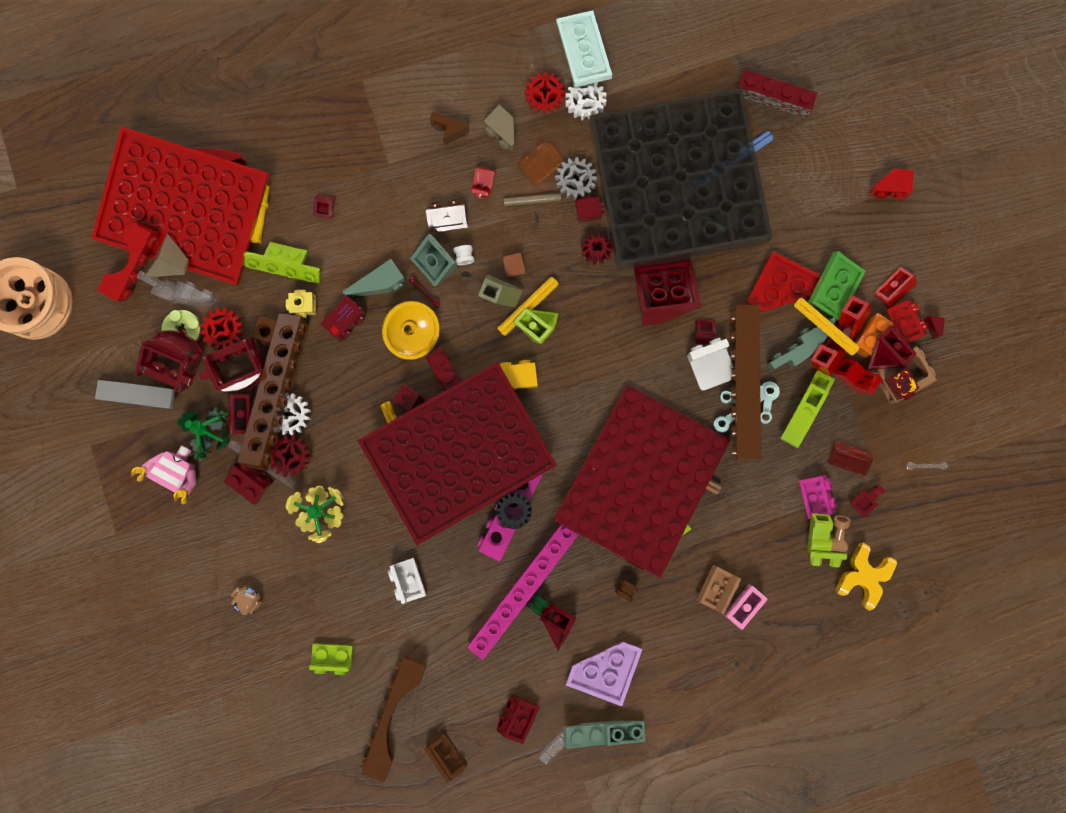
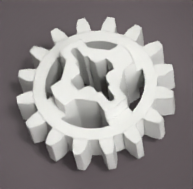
[565,82,606,121]
[268,393,311,435]

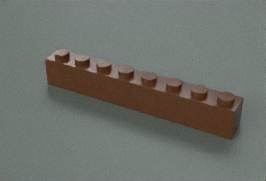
[730,305,761,463]

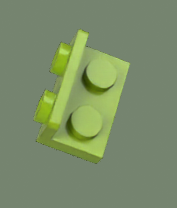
[309,643,353,675]

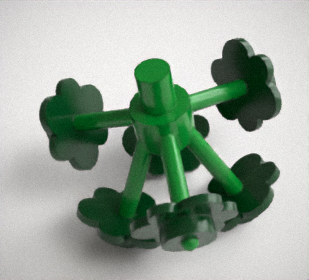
[177,406,230,460]

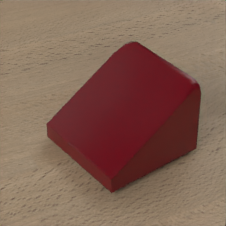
[313,194,336,219]
[924,316,945,340]
[695,320,716,344]

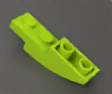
[780,370,835,448]

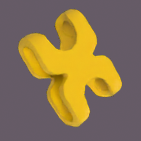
[836,542,897,611]

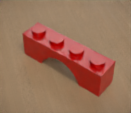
[97,221,159,302]
[810,296,871,377]

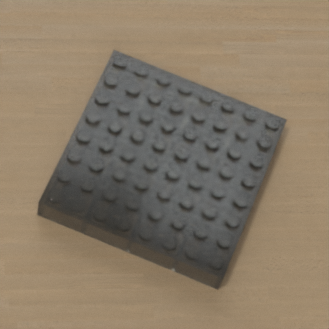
[589,88,772,270]

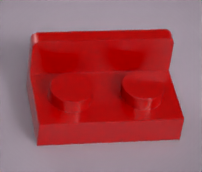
[887,299,928,343]

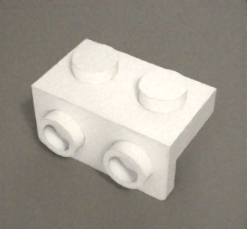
[388,558,426,604]

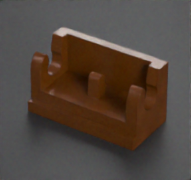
[425,733,467,784]

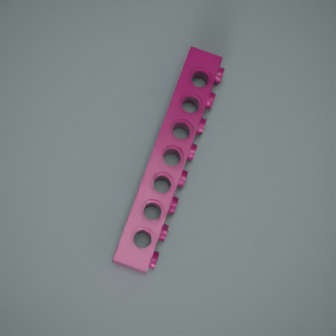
[467,525,578,660]

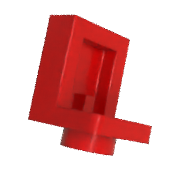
[470,166,496,198]

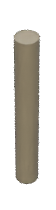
[503,193,561,206]

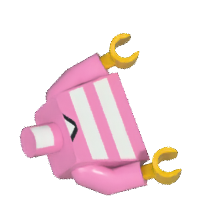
[131,445,196,504]

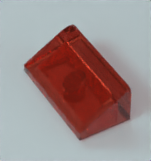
[828,442,873,476]

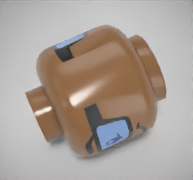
[231,585,262,615]

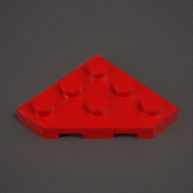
[746,252,821,312]

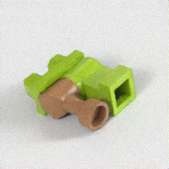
[807,513,851,567]

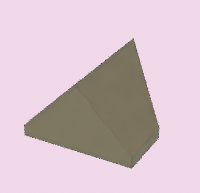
[146,234,189,277]

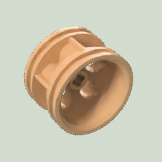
[0,257,73,340]

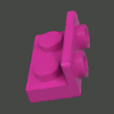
[799,475,837,519]

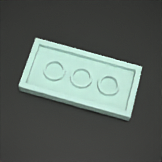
[556,10,612,87]

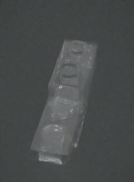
[137,271,218,306]

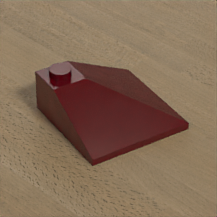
[634,260,702,326]

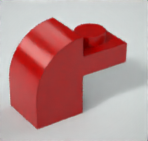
[833,357,883,395]

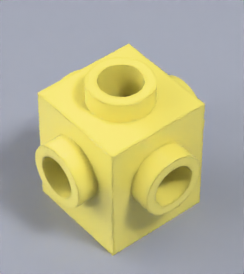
[286,290,316,318]

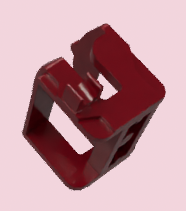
[135,330,204,392]
[198,337,265,392]

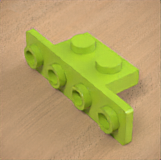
[244,242,320,284]

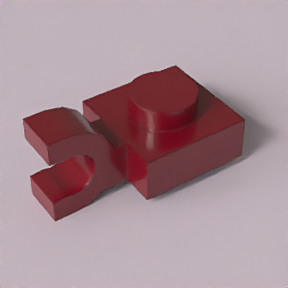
[849,485,885,518]

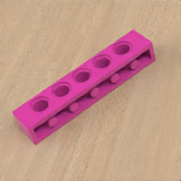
[477,454,552,562]

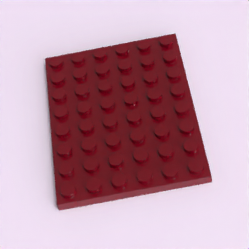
[357,362,557,546]
[553,385,731,579]

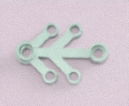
[713,382,780,433]

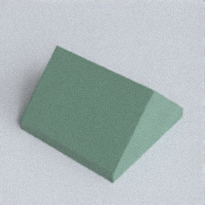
[410,234,457,287]

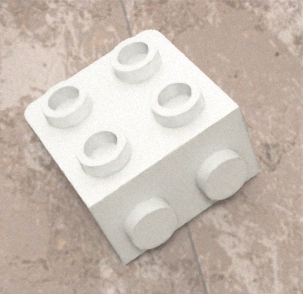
[687,338,734,391]

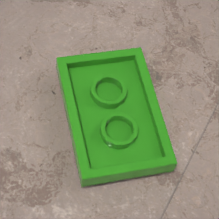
[808,251,865,322]

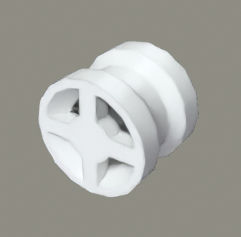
[453,245,474,265]

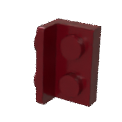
[497,694,540,744]

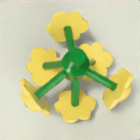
[286,486,344,543]

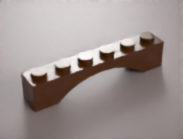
[360,656,427,782]

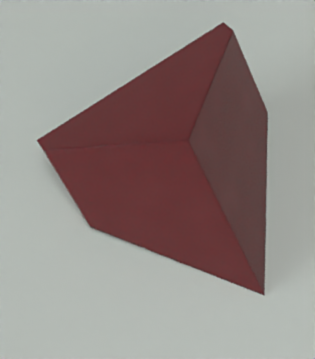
[868,325,917,370]
[540,602,576,651]

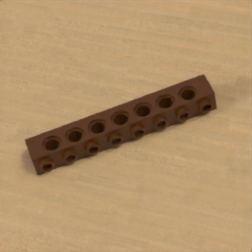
[238,313,308,471]

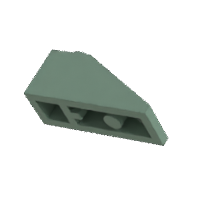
[343,259,406,298]

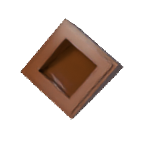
[502,253,526,278]

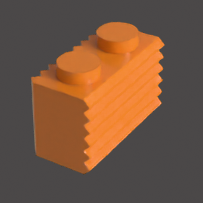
[854,313,893,358]

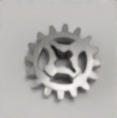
[555,157,597,200]

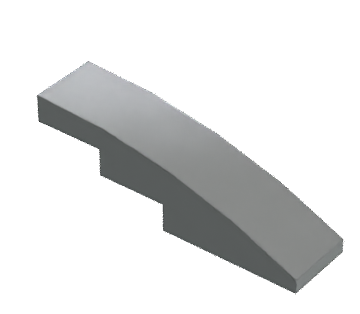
[95,380,175,409]

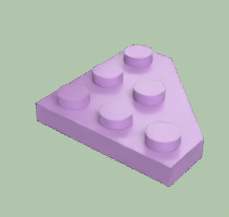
[566,642,642,706]

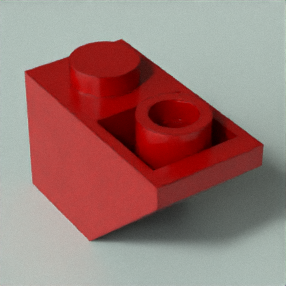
[868,169,914,200]

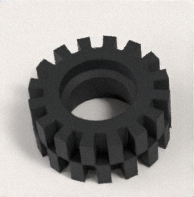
[496,493,532,529]

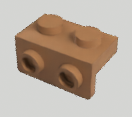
[696,565,741,614]

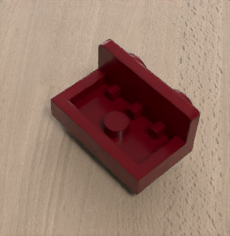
[224,462,274,506]

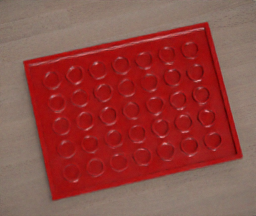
[91,127,270,285]

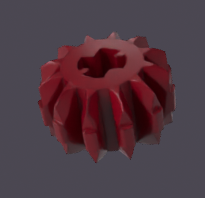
[580,232,613,265]

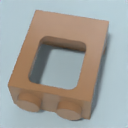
[871,346,937,405]

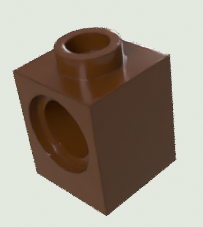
[252,316,277,347]

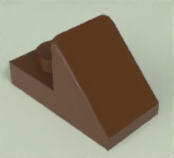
[430,112,469,145]

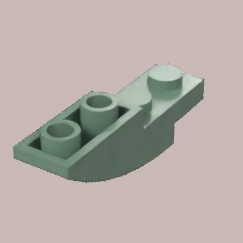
[767,317,836,371]
[563,721,645,749]

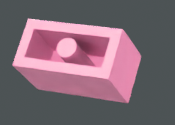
[723,584,768,630]

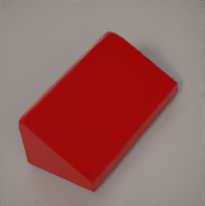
[874,267,917,308]

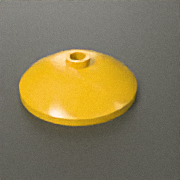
[382,301,439,360]

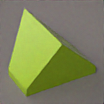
[513,308,559,344]

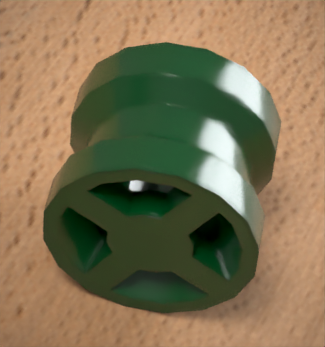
[526,592,550,617]

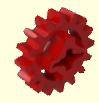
[524,71,566,115]
[200,308,244,350]

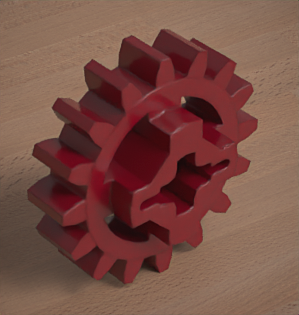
[270,435,311,478]

